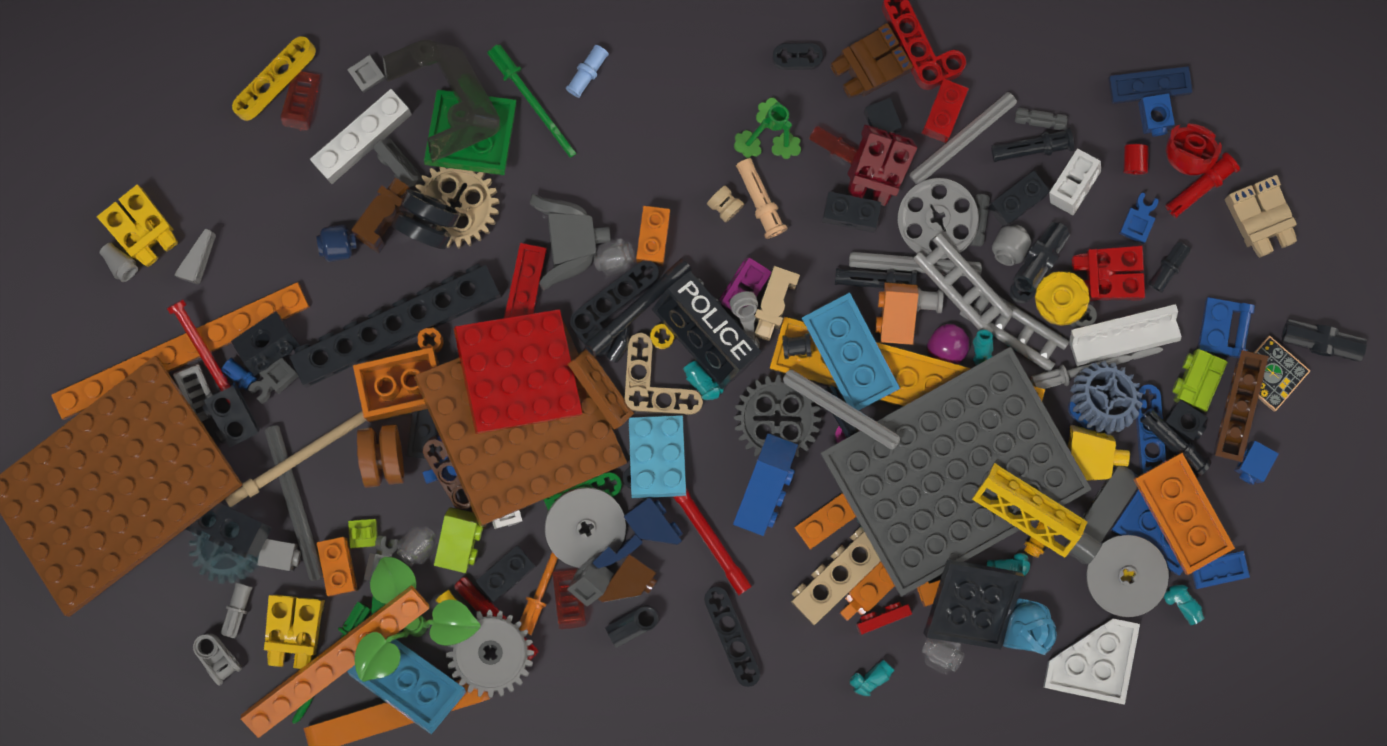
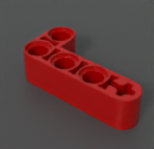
[882,0,966,90]

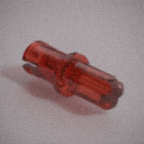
[810,126,858,165]

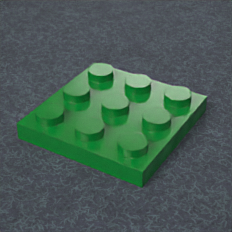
[424,90,516,175]

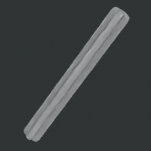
[910,92,1017,184]
[849,252,982,276]
[783,370,900,449]

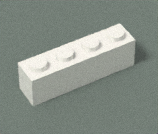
[310,89,412,184]

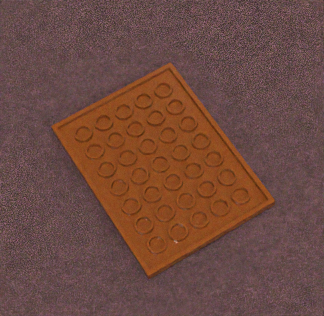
[0,356,243,617]

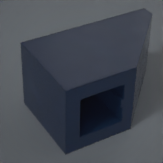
[624,498,683,545]

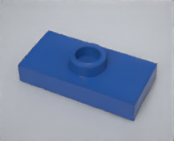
[1192,551,1250,589]

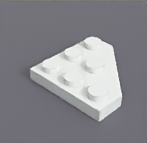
[1043,619,1140,705]

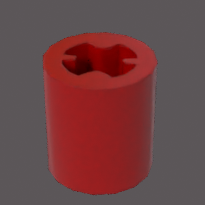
[1123,144,1149,175]

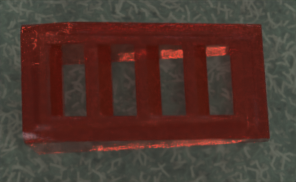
[281,71,320,130]
[552,569,586,629]

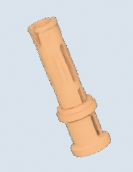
[736,158,788,239]

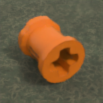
[418,328,444,353]

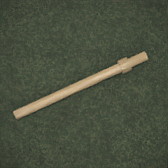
[225,411,367,507]

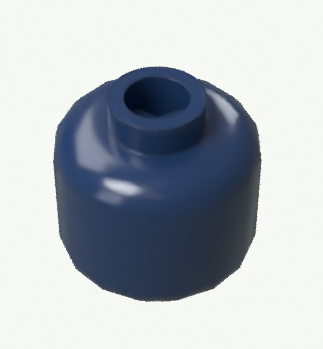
[316,225,357,262]

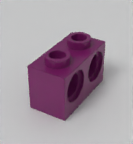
[719,258,772,318]

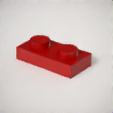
[856,601,912,635]

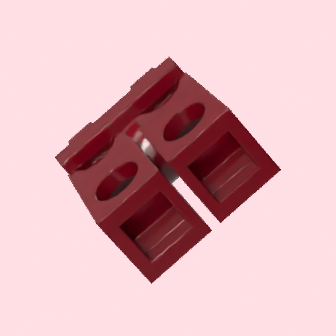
[847,125,917,206]

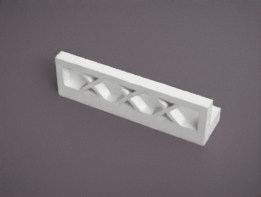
[1069,304,1182,366]

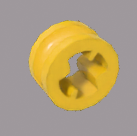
[650,324,674,349]

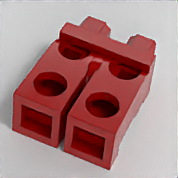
[1072,246,1145,301]

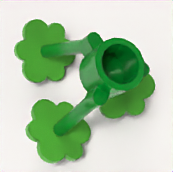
[734,98,801,159]

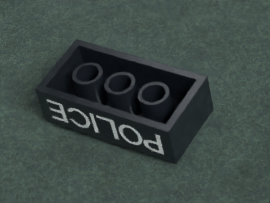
[651,271,762,389]

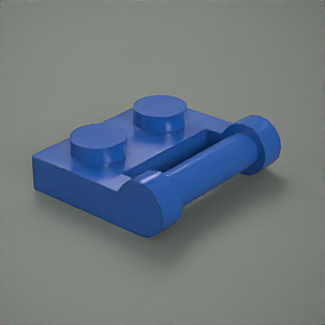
[1198,297,1255,358]

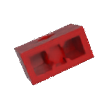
[921,79,969,143]

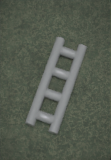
[913,233,1013,337]
[959,294,1070,371]

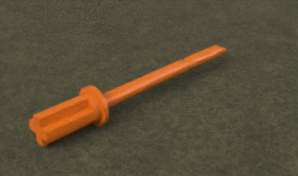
[519,552,558,635]

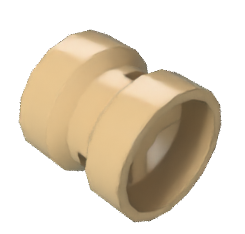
[707,185,744,223]

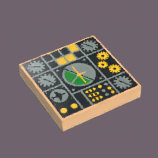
[1254,336,1310,412]

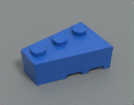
[733,433,798,536]

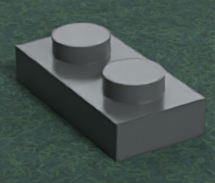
[373,138,423,187]

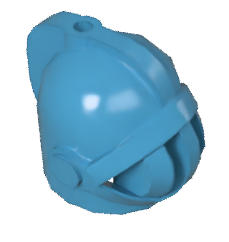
[1003,599,1057,655]

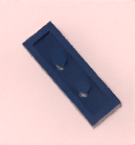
[1108,66,1193,104]

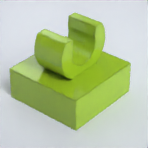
[348,519,378,548]

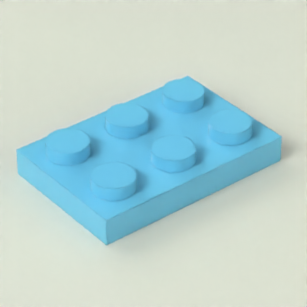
[629,416,686,498]

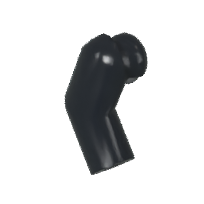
[607,326,630,363]

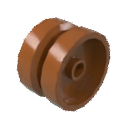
[357,424,404,488]

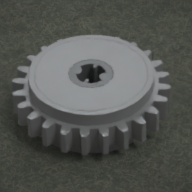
[446,610,534,698]

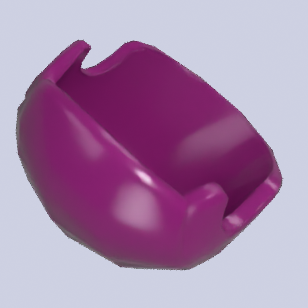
[927,324,970,365]

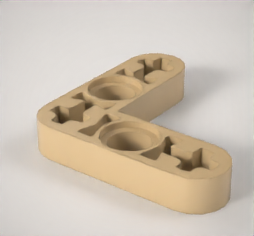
[625,333,703,415]

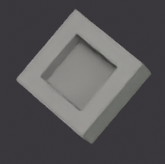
[347,55,385,93]

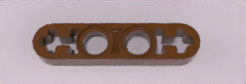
[423,436,487,529]

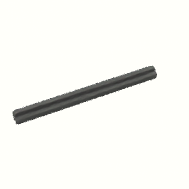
[265,425,323,581]

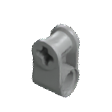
[193,633,242,686]

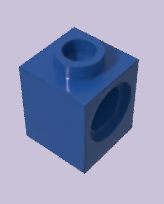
[1138,94,1175,136]
[1234,441,1279,485]

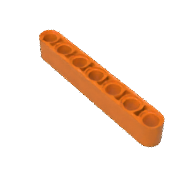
[303,680,491,746]

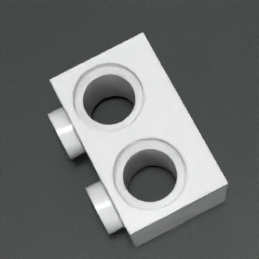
[1049,148,1101,215]

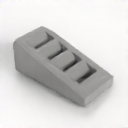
[174,229,216,285]
[173,363,212,421]

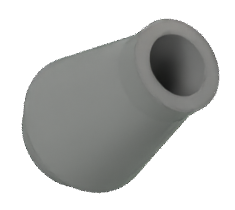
[99,243,138,282]

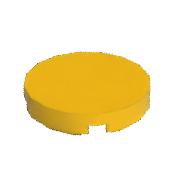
[1035,272,1089,326]

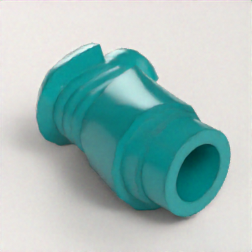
[973,330,993,366]
[683,361,724,400]
[987,553,1031,576]
[1164,585,1205,625]
[850,660,895,696]

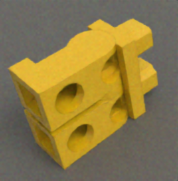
[97,184,178,267]
[264,595,325,669]

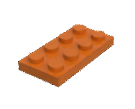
[1133,453,1235,575]

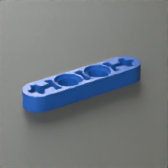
[1136,385,1166,475]

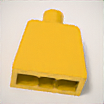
[1068,425,1130,481]

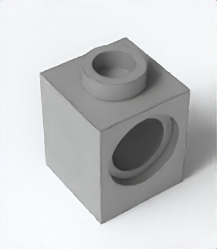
[257,539,301,571]

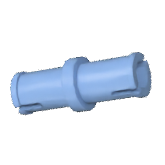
[566,45,609,98]

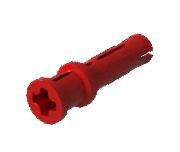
[1165,152,1240,218]

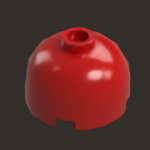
[1166,124,1222,175]

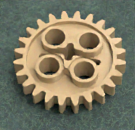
[416,167,499,249]

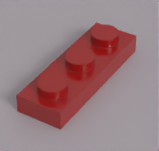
[504,243,547,318]

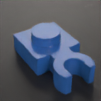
[1119,193,1158,244]

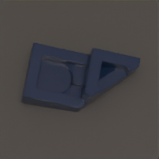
[592,535,643,569]

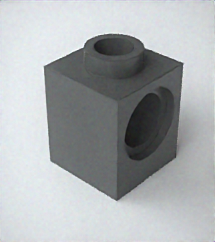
[567,557,613,606]

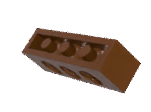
[1213,349,1269,462]

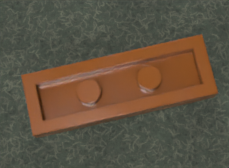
[568,349,634,430]

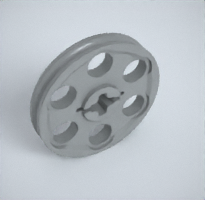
[898,178,979,259]

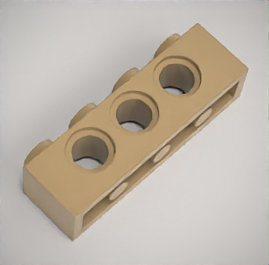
[791,527,880,625]

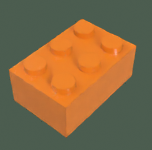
[353,347,439,422]

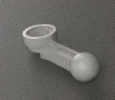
[730,292,760,348]

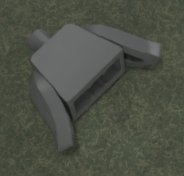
[530,194,611,292]

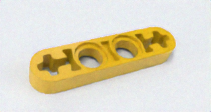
[232,36,316,121]

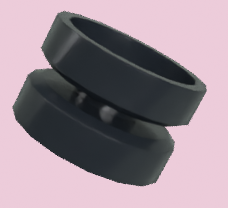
[391,189,461,249]

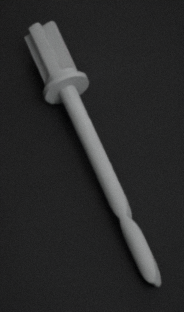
[1031,346,1163,389]

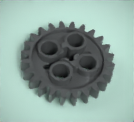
[734,375,821,458]

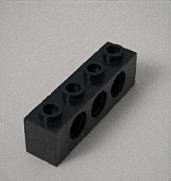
[186,503,272,558]

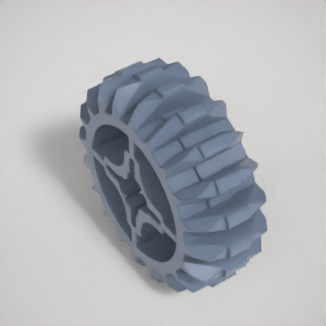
[1070,361,1143,434]

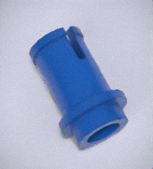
[221,358,257,391]

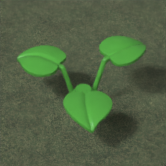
[355,557,481,682]

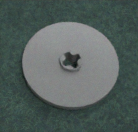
[545,487,626,568]
[1086,535,1169,617]

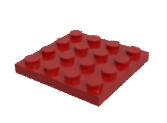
[454,310,582,434]

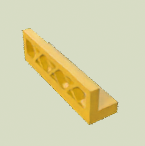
[972,463,1087,558]

